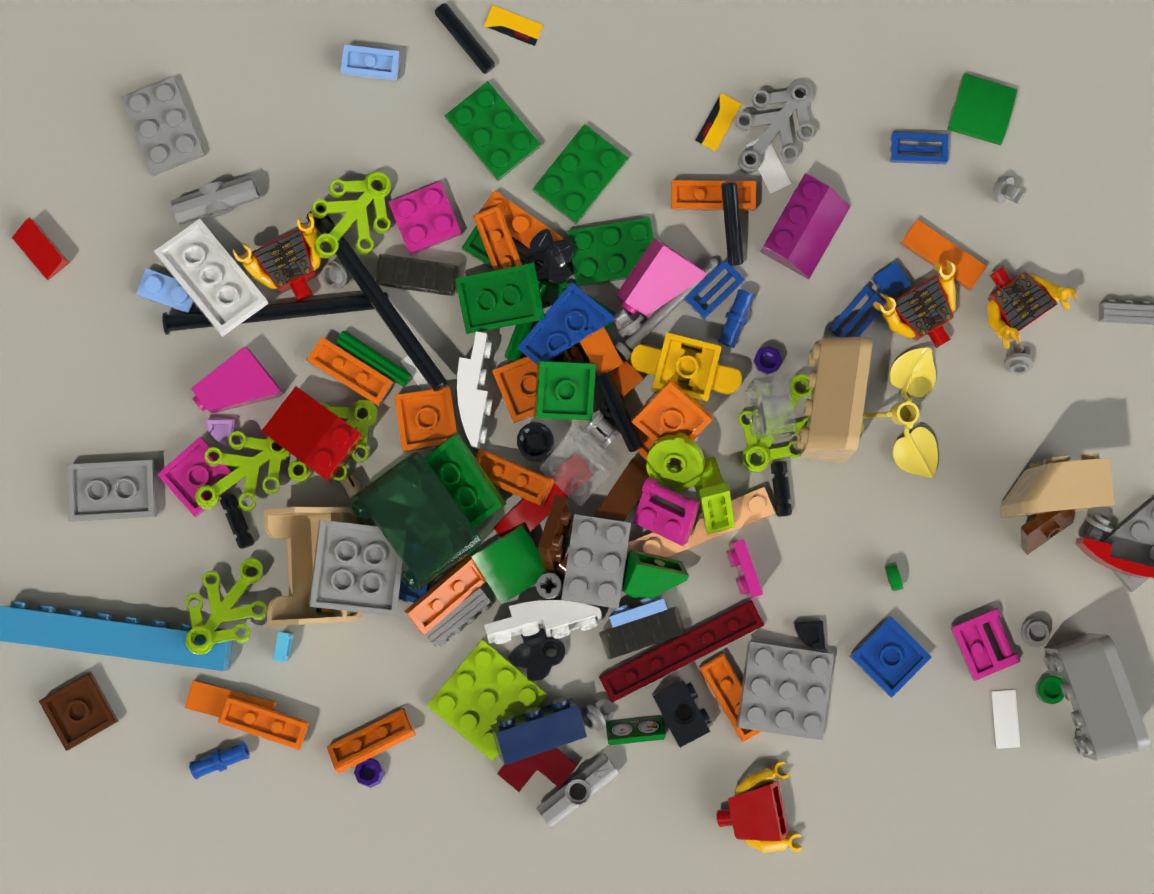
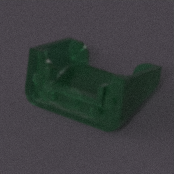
[350,452,481,593]

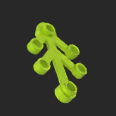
[311,171,391,258]
[738,374,812,472]
[288,400,377,482]
[195,431,291,511]
[185,558,267,655]

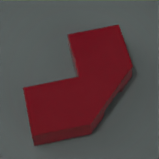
[497,748,578,792]

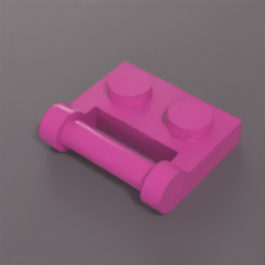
[633,477,701,546]
[950,608,1020,681]

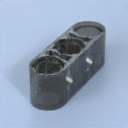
[375,254,459,296]
[599,606,686,660]

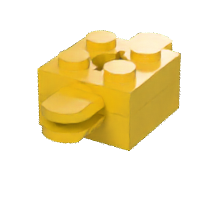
[630,332,742,405]

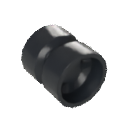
[517,422,554,462]

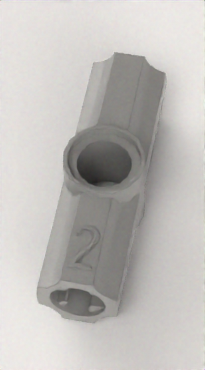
[171,174,260,225]
[536,754,620,828]

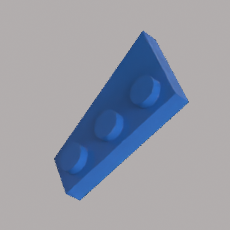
[517,282,616,365]

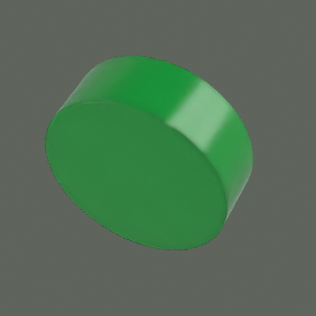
[884,562,904,592]
[1035,675,1064,704]

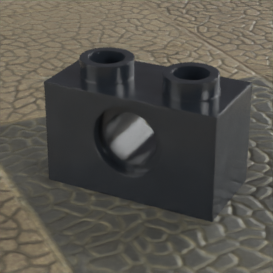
[652,679,712,748]

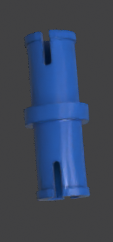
[717,289,755,348]
[189,741,250,779]

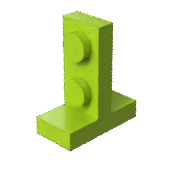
[694,456,735,535]

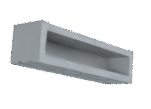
[1098,299,1154,325]
[425,588,492,647]

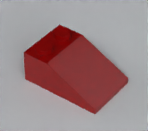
[261,386,364,482]

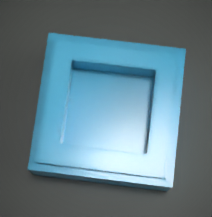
[273,631,293,662]

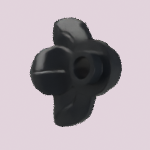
[524,229,575,284]
[508,628,565,681]

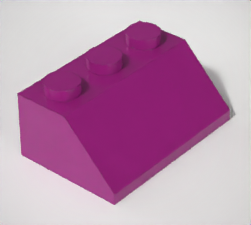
[760,173,850,279]

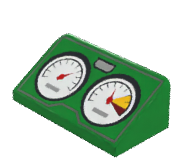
[606,715,666,745]

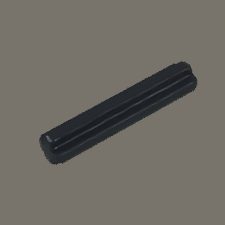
[435,3,495,74]
[721,182,744,266]
[596,372,643,452]

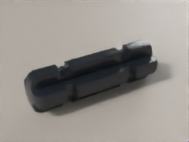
[771,461,792,517]
[220,494,254,549]

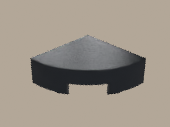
[793,621,825,649]

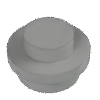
[322,261,348,289]
[1021,618,1050,647]

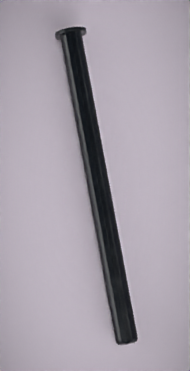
[306,205,448,392]
[162,292,389,335]

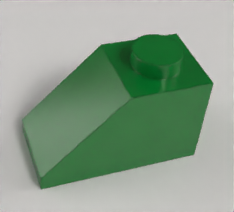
[622,550,689,599]

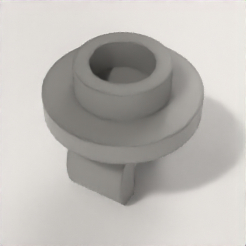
[993,176,1024,204]
[614,307,643,336]
[1004,345,1033,374]
[1084,513,1113,541]
[582,699,614,731]

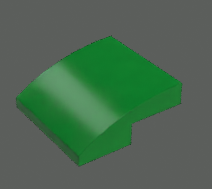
[947,73,1017,146]
[471,524,553,604]

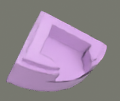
[206,419,236,448]

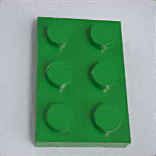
[444,81,541,181]
[532,124,628,225]
[567,217,654,287]
[455,263,545,334]
[413,433,507,536]

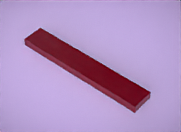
[599,600,764,703]

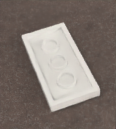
[154,219,268,337]

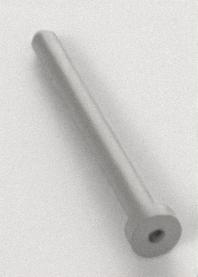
[614,258,719,361]

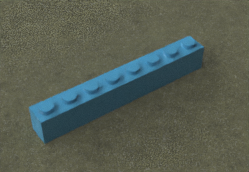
[0,601,233,671]

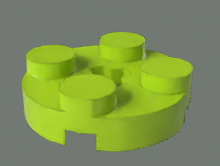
[646,433,705,491]

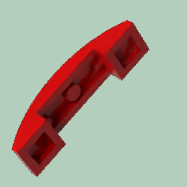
[493,452,596,536]
[1075,537,1154,579]

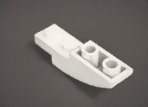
[457,332,493,449]
[484,600,602,644]

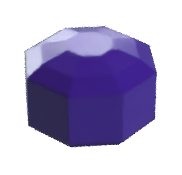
[753,346,782,375]
[354,758,385,788]

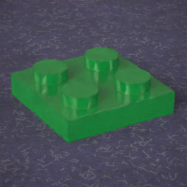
[534,360,596,421]

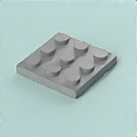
[309,520,407,616]
[736,641,834,740]

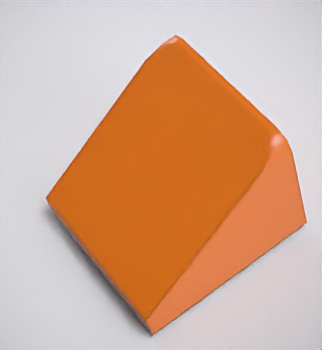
[610,359,644,398]

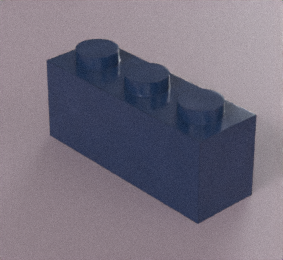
[490,697,587,765]

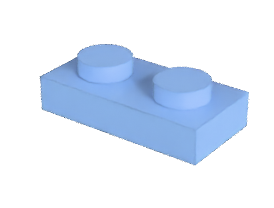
[340,44,400,81]
[136,268,195,313]
[609,597,667,628]

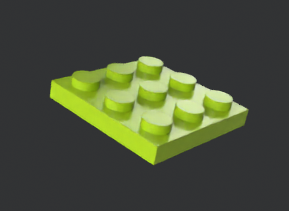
[427,639,548,761]

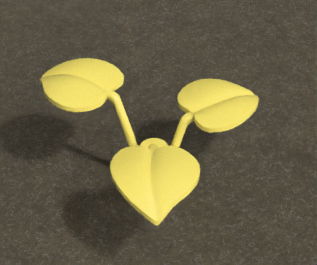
[860,348,938,478]

